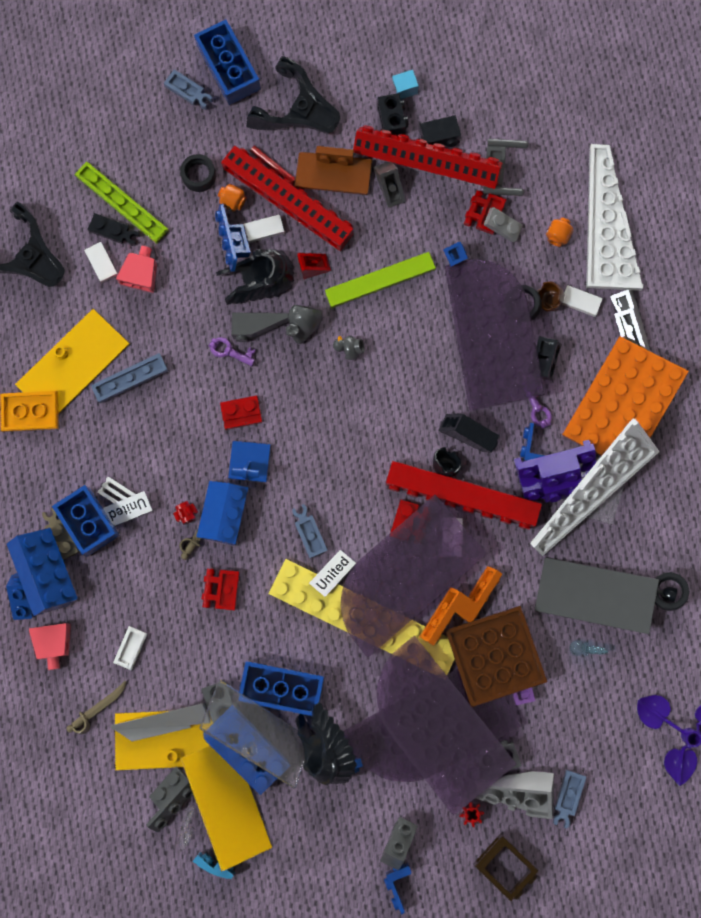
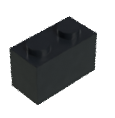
[419,115,461,147]

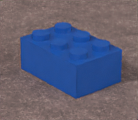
[52,485,120,557]

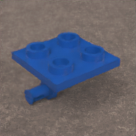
[228,441,271,483]

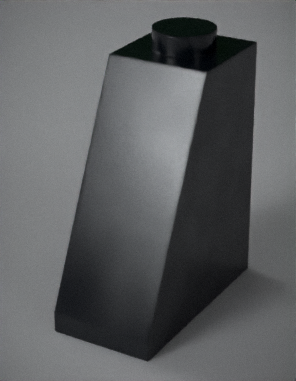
[438,414,500,453]

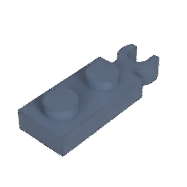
[164,69,213,110]
[292,504,328,559]
[553,770,586,829]

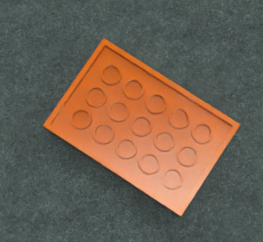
[562,336,689,456]

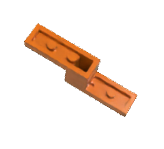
[419,566,502,646]

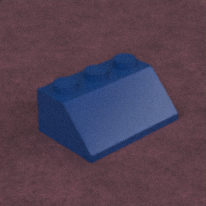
[196,481,248,546]

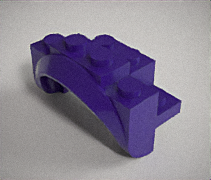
[514,440,597,502]

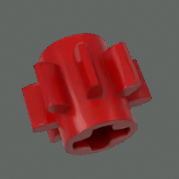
[173,501,198,525]
[459,801,484,827]

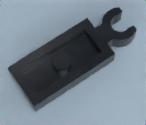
[87,213,140,246]

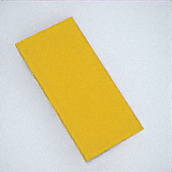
[15,309,129,413]
[115,708,230,770]
[180,737,272,871]

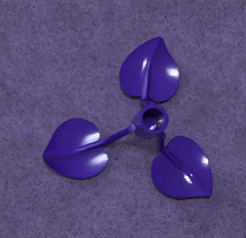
[637,695,701,786]

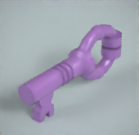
[209,337,256,367]
[522,382,552,428]

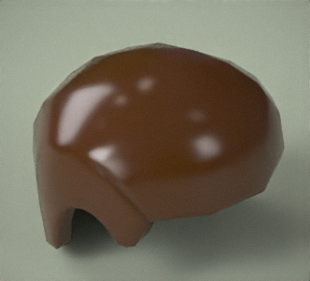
[537,281,565,312]

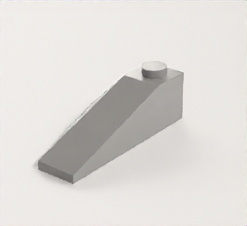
[470,771,554,819]

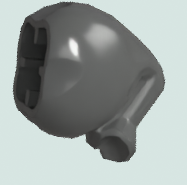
[286,304,323,344]

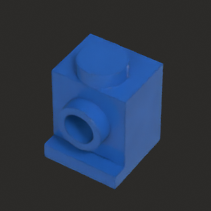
[443,241,468,266]

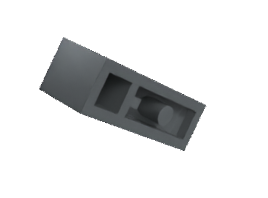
[231,313,289,342]

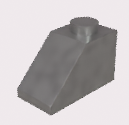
[374,162,406,208]

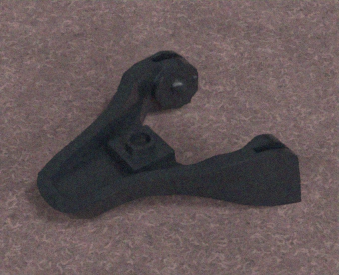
[246,56,340,134]
[0,201,65,287]

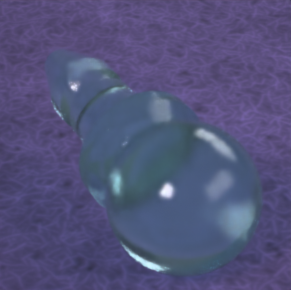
[569,640,608,656]

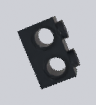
[377,93,409,136]
[529,336,562,381]

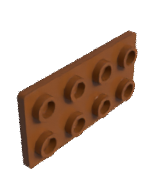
[295,146,372,195]

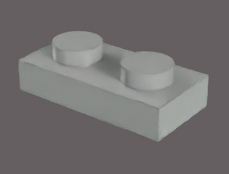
[484,207,522,242]

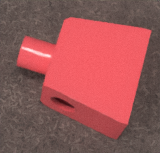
[116,246,157,293]
[29,623,71,670]

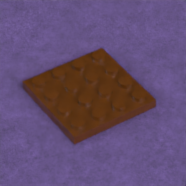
[445,606,547,707]

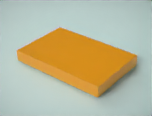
[0,391,59,432]

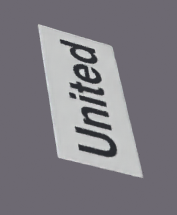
[103,491,152,526]
[309,550,356,597]

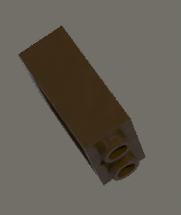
[473,833,538,902]

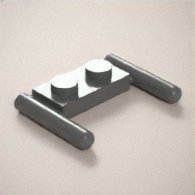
[483,139,529,196]

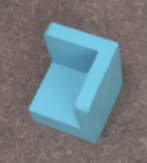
[392,70,419,99]

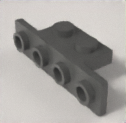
[146,766,194,832]

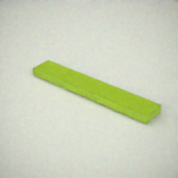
[74,161,169,244]
[325,252,436,309]

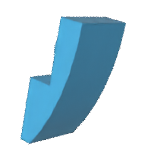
[193,852,236,879]

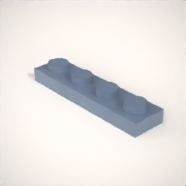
[91,353,168,403]

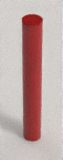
[250,145,296,184]

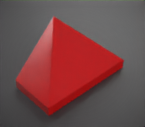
[297,253,331,279]

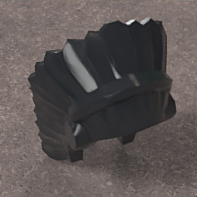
[216,249,294,305]
[296,702,357,785]

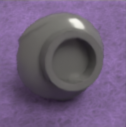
[333,336,365,360]

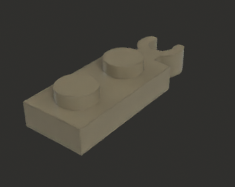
[42,508,80,561]

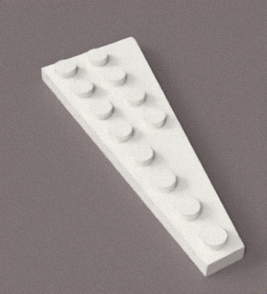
[586,144,643,291]
[530,418,660,556]

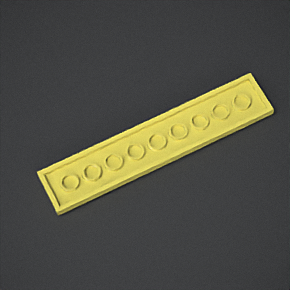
[269,559,455,680]

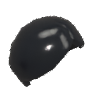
[432,447,462,477]

